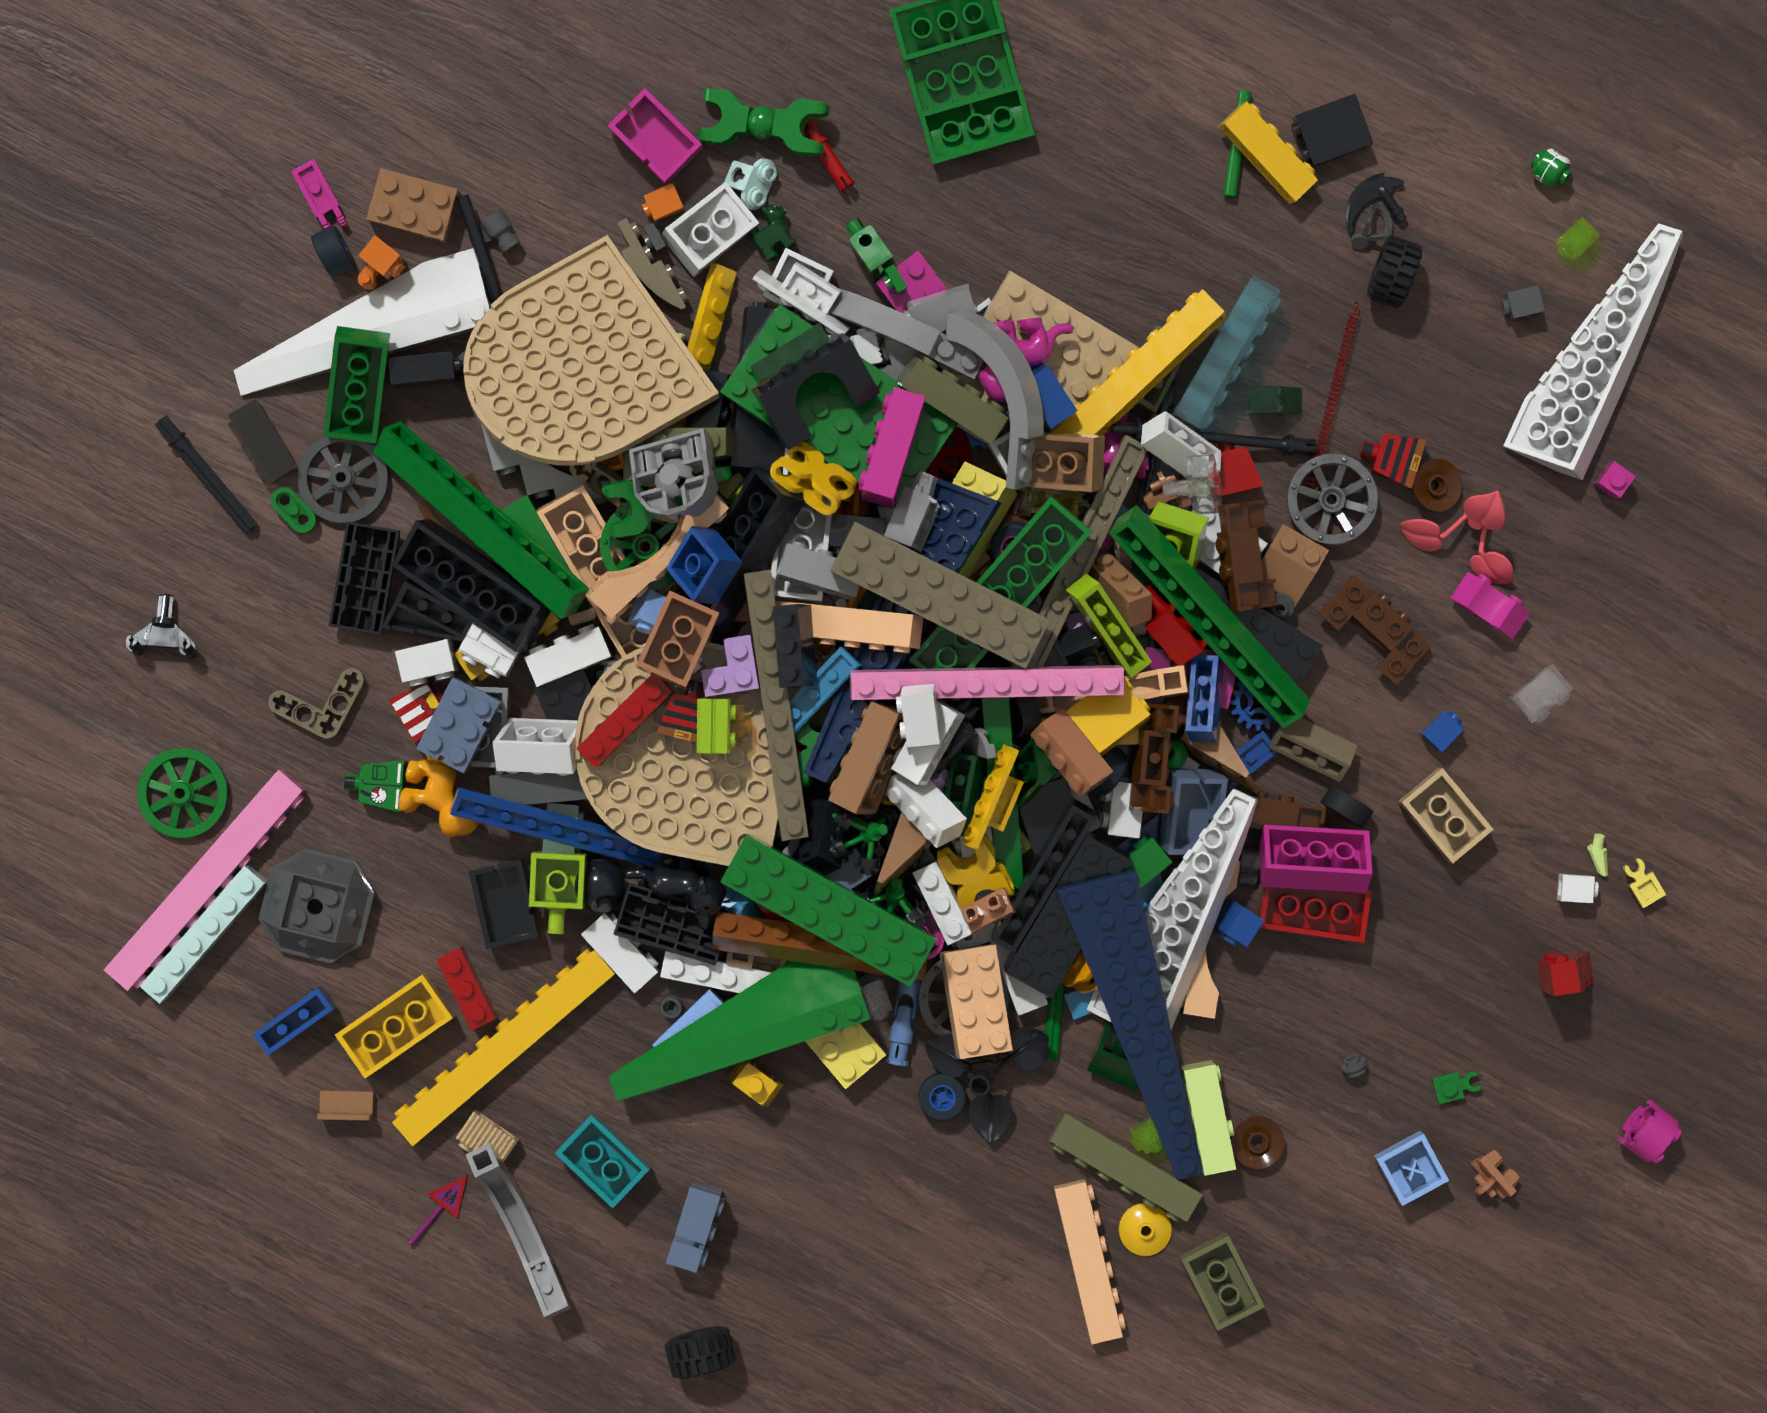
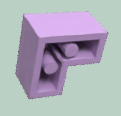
[701,635,759,698]

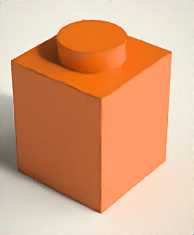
[642,183,684,223]

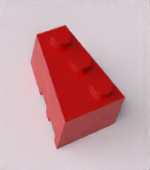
[1537,952,1594,996]

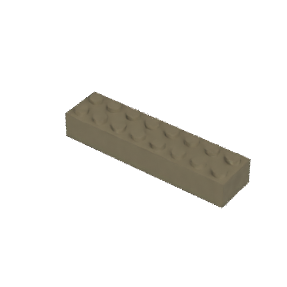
[830,521,1050,669]

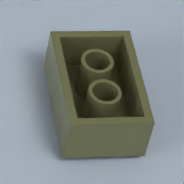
[1179,1232,1265,1331]

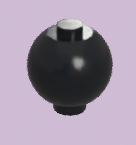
[574,855,626,913]

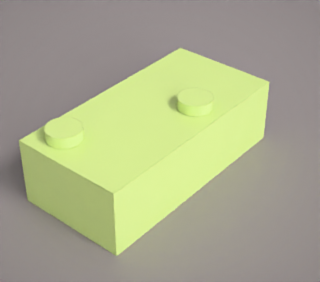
[1180,1060,1236,1176]

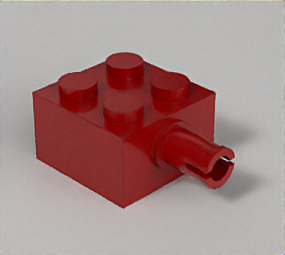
[1144,583,1207,666]

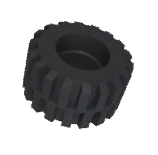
[1367,235,1422,308]
[664,1326,737,1379]

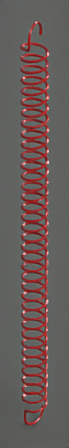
[1306,302,1360,498]

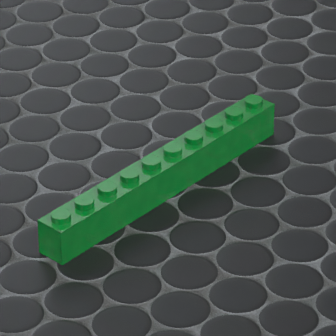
[373,421,589,619]
[1109,505,1310,729]

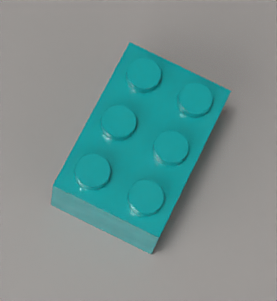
[555,1112,651,1208]

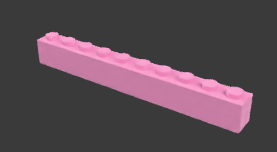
[850,665,1124,700]
[104,769,306,991]

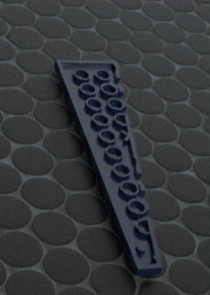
[803,477,1002,784]
[1056,869,1203,1180]

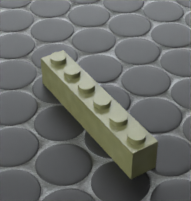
[1048,1111,1203,1223]

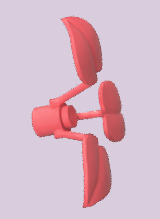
[1399,491,1513,584]

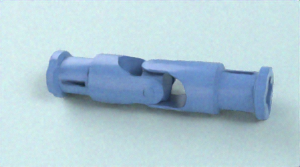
[885,980,921,1066]

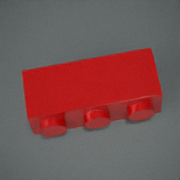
[436,946,498,1031]

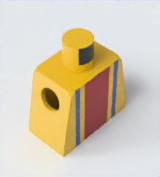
[728,1059,784,1106]

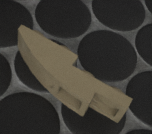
[617,218,689,312]

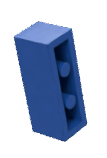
[1185,655,1223,742]
[253,986,337,1056]

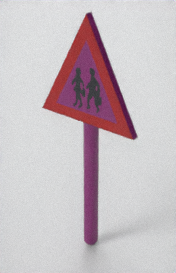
[409,1175,467,1246]

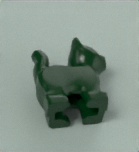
[749,205,797,261]

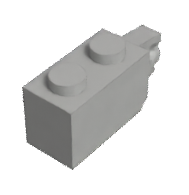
[884,471,940,552]

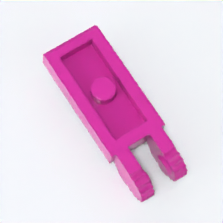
[291,159,349,229]

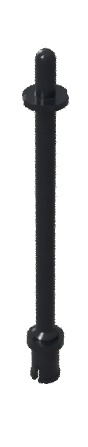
[1110,419,1317,456]

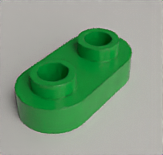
[271,487,317,533]

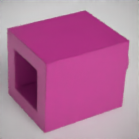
[1594,461,1636,499]

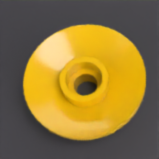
[1119,1203,1172,1256]

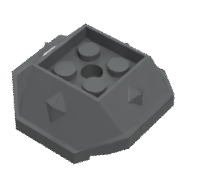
[258,848,375,964]

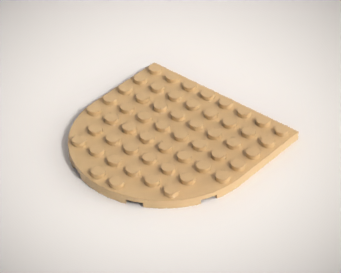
[463,235,719,466]
[575,642,802,866]

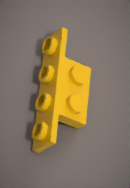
[962,744,1024,850]

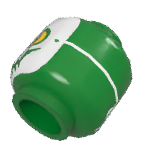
[1531,148,1572,188]

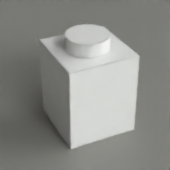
[1557,874,1599,903]

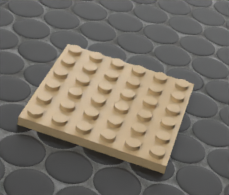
[950,270,1140,444]

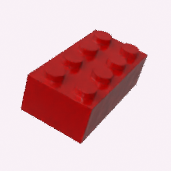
[1257,887,1372,943]

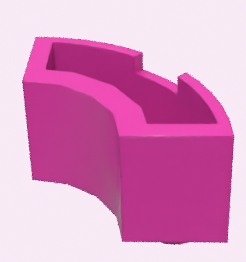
[1450,572,1530,640]

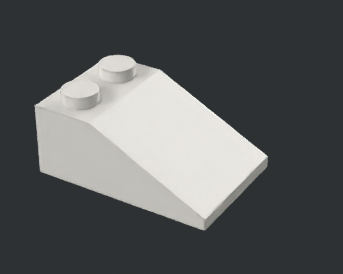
[661,182,759,277]

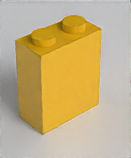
[1066,677,1150,756]

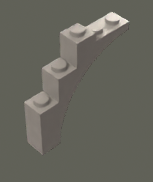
[875,283,977,380]
[481,424,610,506]

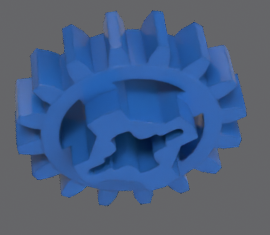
[1229,681,1278,731]

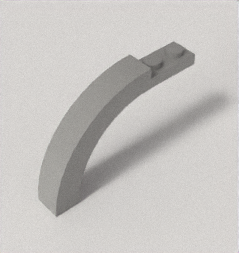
[828,288,984,379]
[946,310,1044,490]
[466,1143,571,1320]

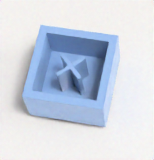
[1374,1131,1449,1206]

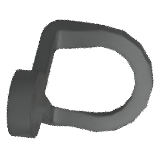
[1351,203,1393,250]

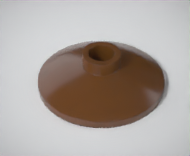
[1413,459,1462,512]
[1231,1116,1284,1169]

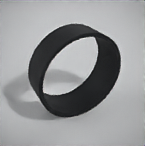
[1009,697,1042,737]

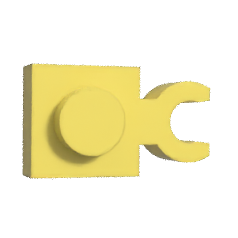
[1623,858,1666,908]

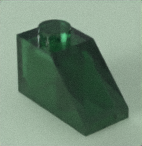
[1248,386,1302,415]

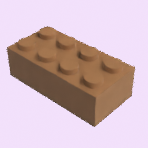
[828,701,906,814]

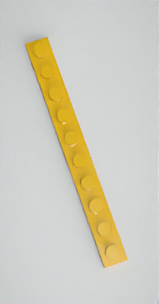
[648,263,737,525]

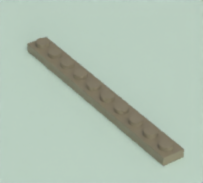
[1011,435,1147,667]
[743,569,809,841]

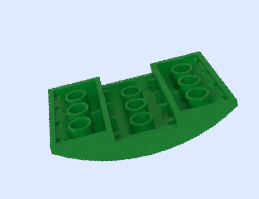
[889,0,1035,164]

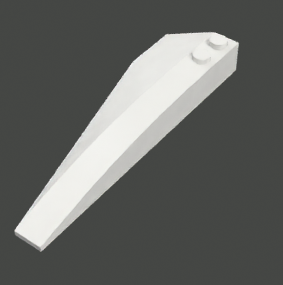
[1503,223,1683,480]
[234,248,491,396]
[1087,789,1258,1030]

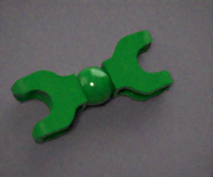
[696,88,830,157]
[602,465,732,537]

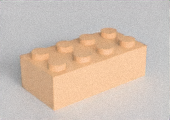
[939,944,1013,1059]

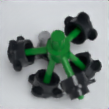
[829,803,899,876]
[856,867,928,929]

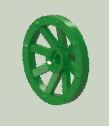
[600,504,680,591]
[137,748,229,838]

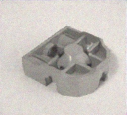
[629,428,718,523]

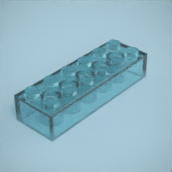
[1171,275,1282,431]

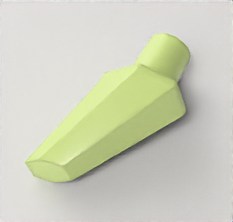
[1587,834,1608,877]

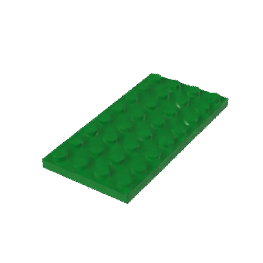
[720,304,958,508]

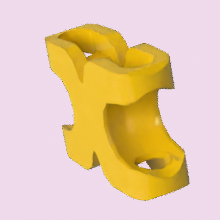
[770,441,857,515]
[937,833,1015,908]

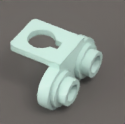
[724,158,777,210]

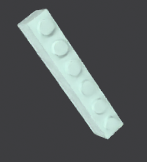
[140,865,268,1004]

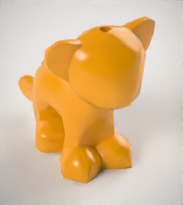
[399,754,482,838]

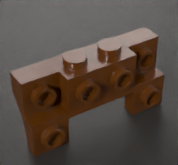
[1216,499,1279,612]
[1318,574,1431,685]
[1129,703,1182,814]
[1226,791,1326,830]

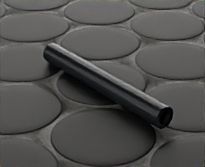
[456,194,503,299]

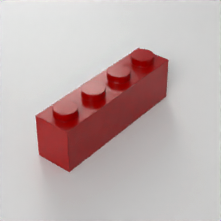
[576,675,674,768]

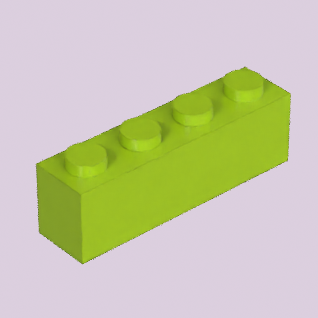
[1066,574,1152,678]

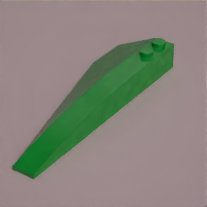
[609,961,870,1101]

